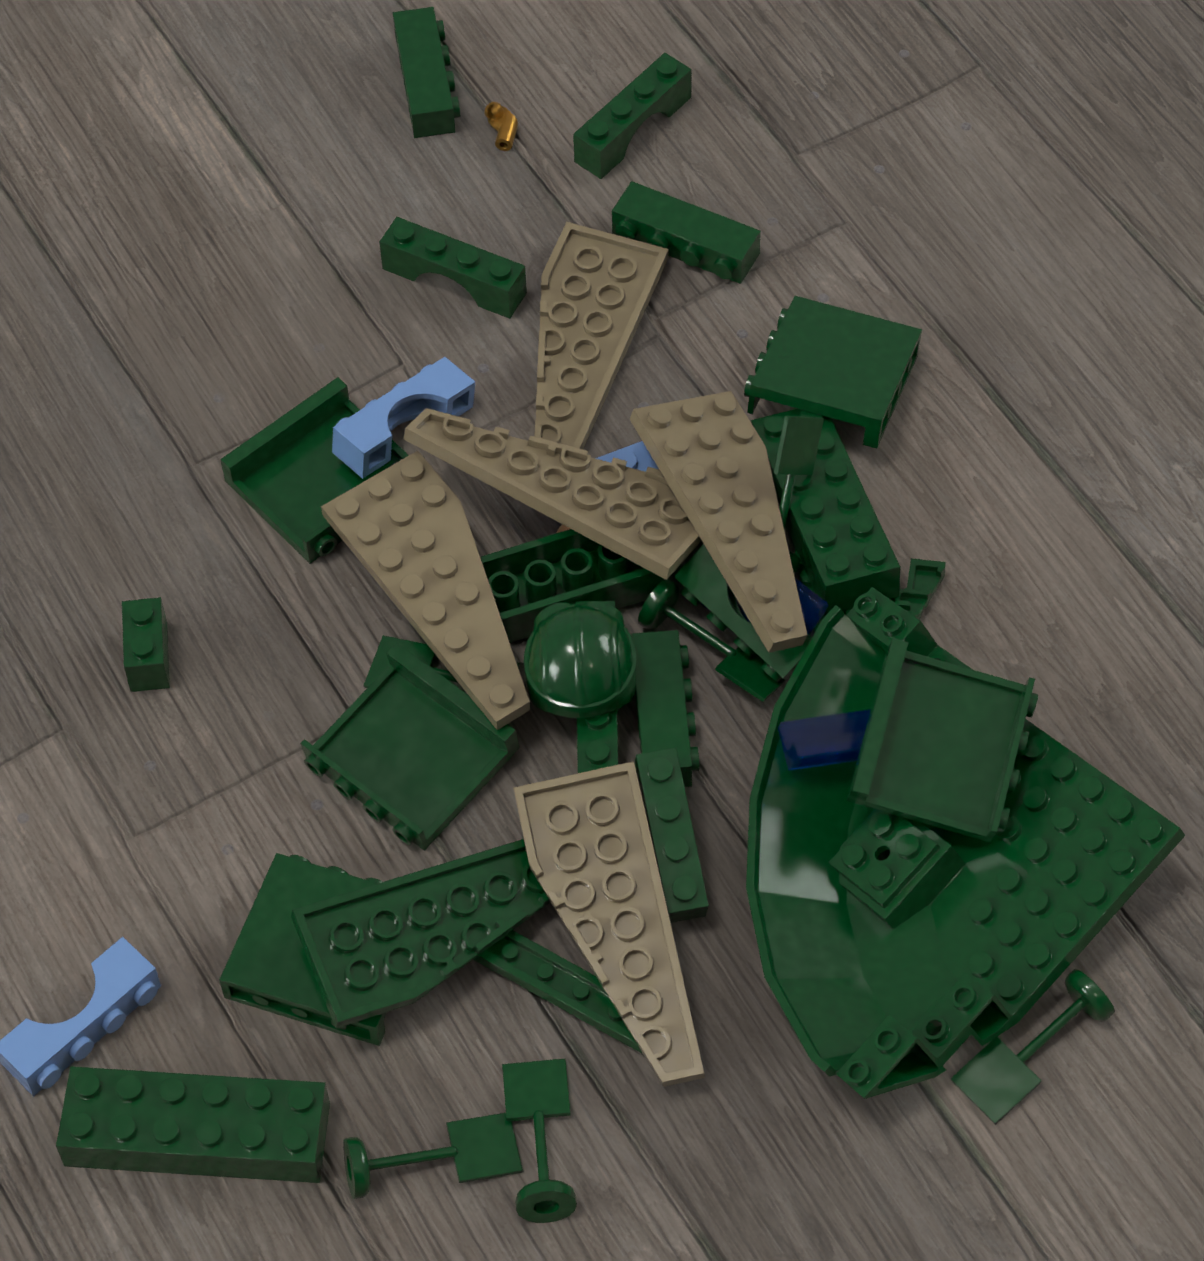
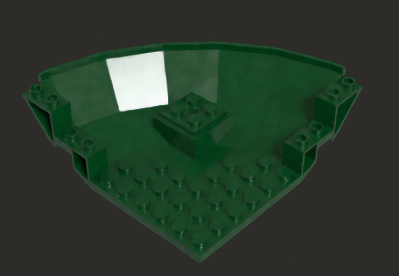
[746,587,1185,1099]

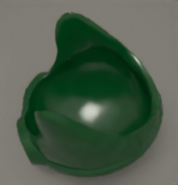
[524,601,636,718]

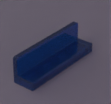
[778,709,871,771]

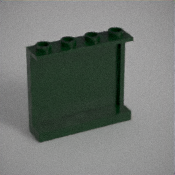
[744,296,922,449]
[220,377,425,564]
[847,638,1038,842]
[300,642,520,851]
[219,853,387,1046]

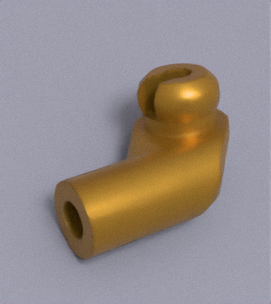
[484,102,518,151]

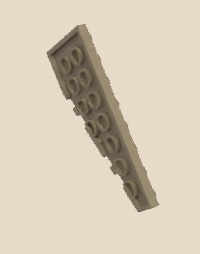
[534,222,669,449]
[630,391,807,653]
[404,408,702,580]
[321,451,530,730]
[513,761,705,1087]

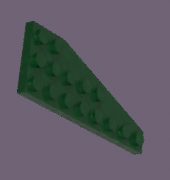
[291,839,550,1028]

